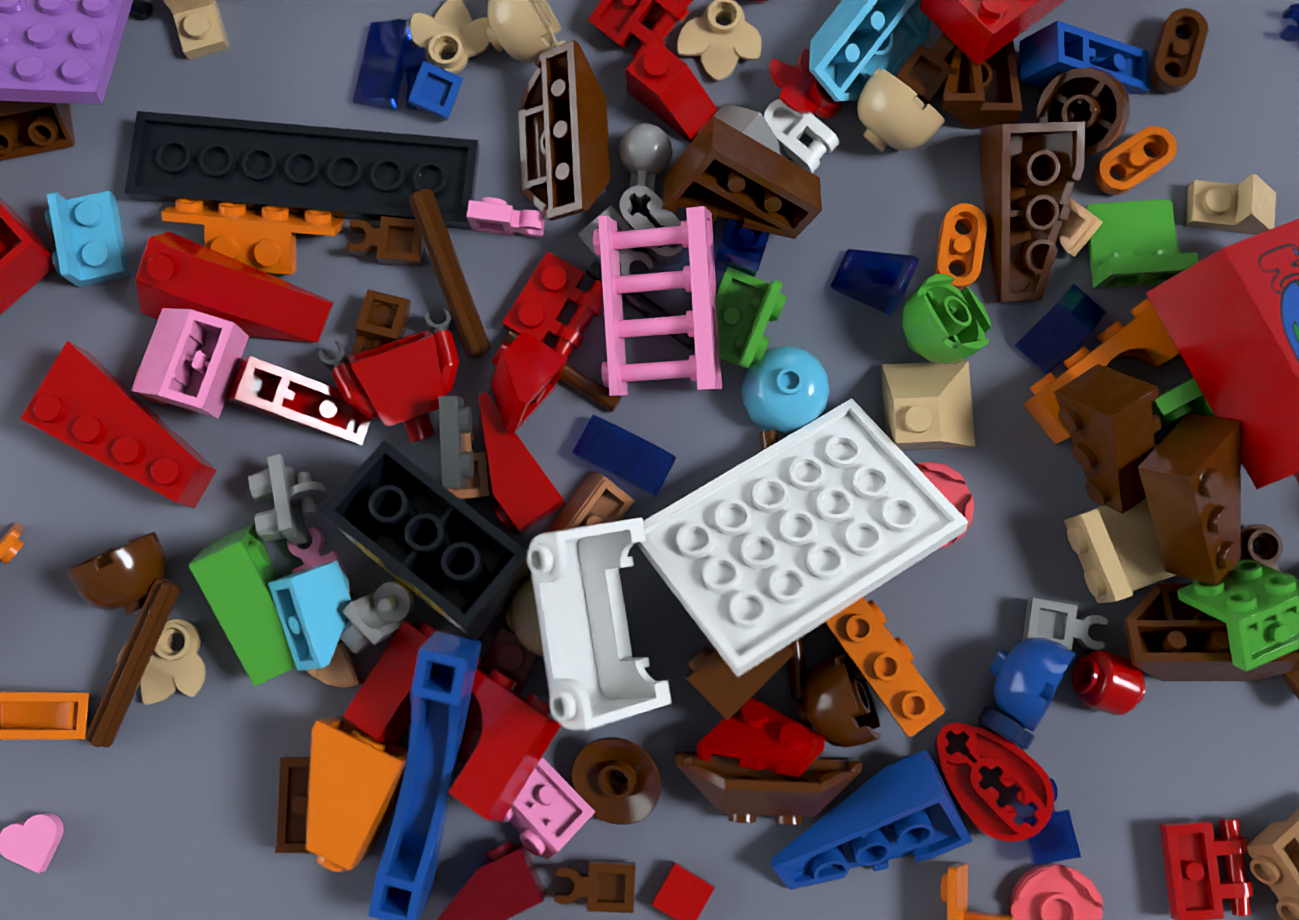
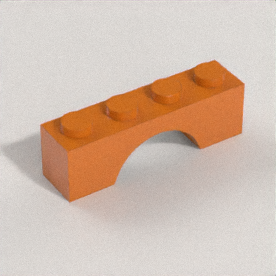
[1023,297,1179,445]

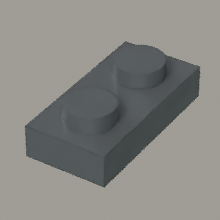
[439,396,474,489]

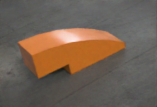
[0,691,90,739]

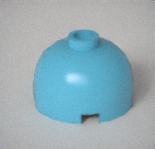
[741,345,829,435]

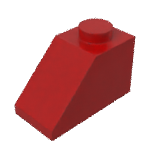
[626,38,718,143]
[490,331,568,435]

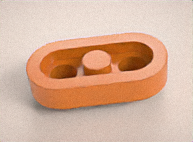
[1094,126,1177,195]
[934,203,987,291]

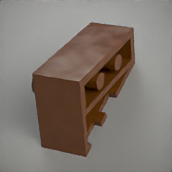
[662,116,822,239]
[1054,364,1161,514]
[1138,412,1241,586]

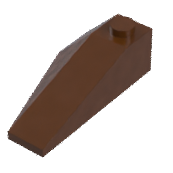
[980,121,1085,302]

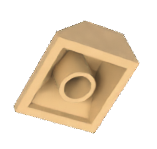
[880,361,975,451]

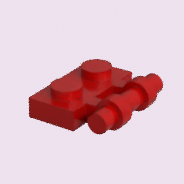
[588,0,693,58]
[502,251,604,357]
[1159,818,1254,920]

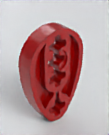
[935,722,1054,842]

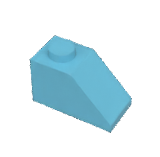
[268,560,352,671]

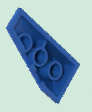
[770,749,973,890]

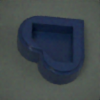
[978,706,1036,751]

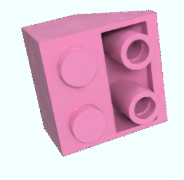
[131,308,249,419]

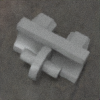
[248,454,327,546]
[340,581,416,654]

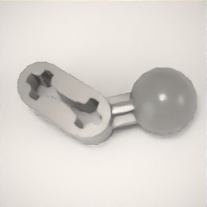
[618,123,689,266]

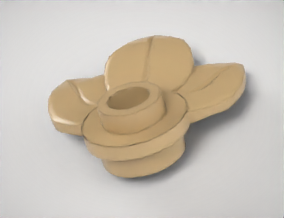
[410,0,491,74]
[677,0,762,82]
[116,619,206,705]

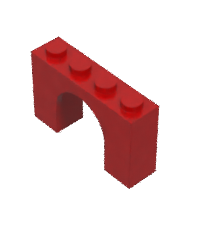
[343,621,562,821]

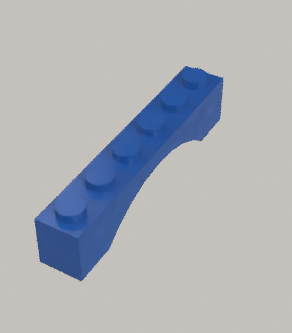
[368,631,482,920]

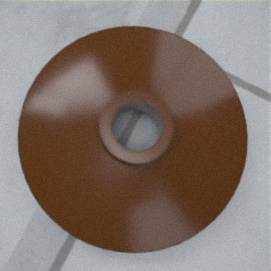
[572,737,661,825]

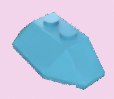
[809,0,931,101]

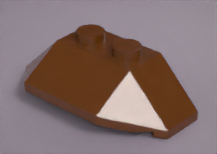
[518,40,611,221]
[1124,583,1299,681]
[674,751,862,825]

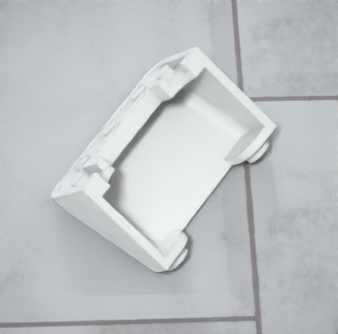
[527,517,671,730]

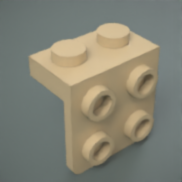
[1064,499,1176,604]

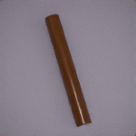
[503,330,622,412]

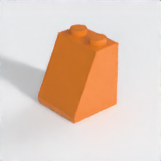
[306,716,408,872]

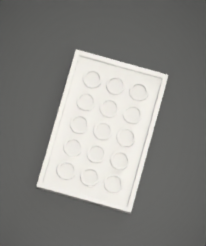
[636,398,968,677]

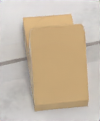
[163,0,230,60]
[1185,174,1276,234]

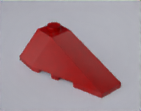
[136,232,334,343]

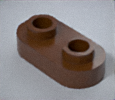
[1149,8,1208,93]

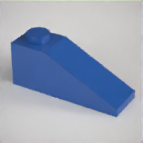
[1019,20,1150,94]

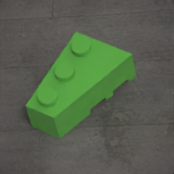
[188,523,296,687]

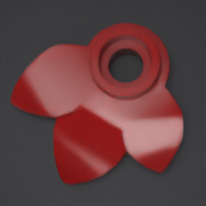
[769,48,843,119]

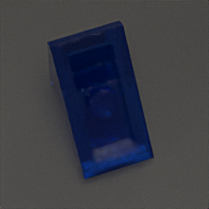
[714,219,770,277]

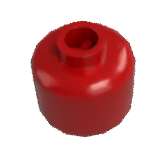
[1072,650,1146,715]

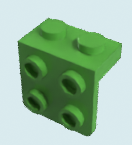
[694,267,787,369]

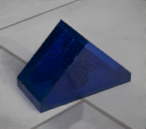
[830,249,920,315]
[1015,283,1106,374]

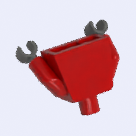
[318,308,459,442]

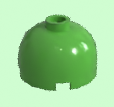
[901,274,991,364]

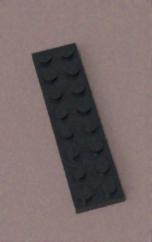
[124,111,480,228]

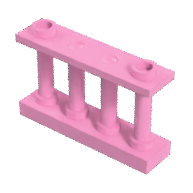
[593,206,722,396]

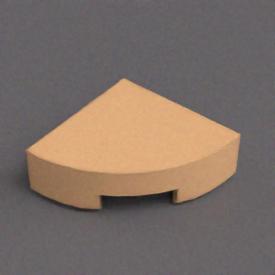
[1058,198,1103,257]
[306,642,362,688]

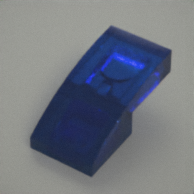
[572,414,676,496]

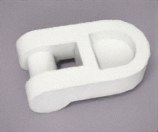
[764,99,839,173]

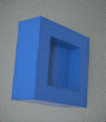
[407,60,464,121]

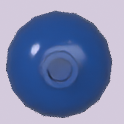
[989,637,1076,732]

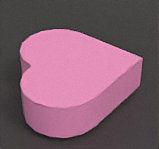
[0,812,64,874]

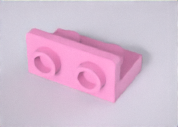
[503,757,595,860]

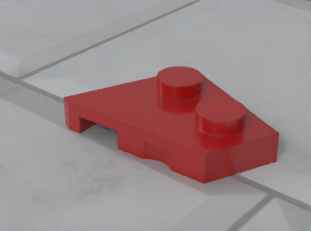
[696,697,825,777]

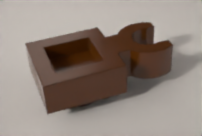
[347,216,425,267]
[555,860,636,913]

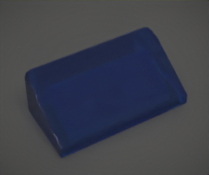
[353,19,412,111]

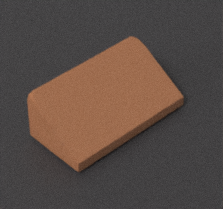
[545,471,635,533]

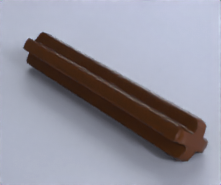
[409,189,491,358]
[86,578,180,748]

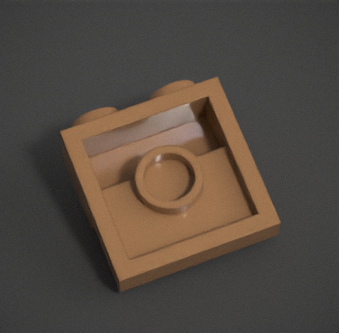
[1246,809,1299,920]

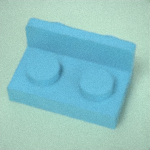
[45,191,130,288]

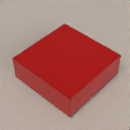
[651,861,715,920]

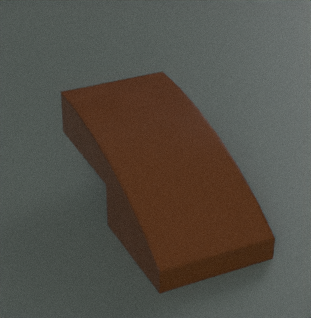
[348,289,411,364]

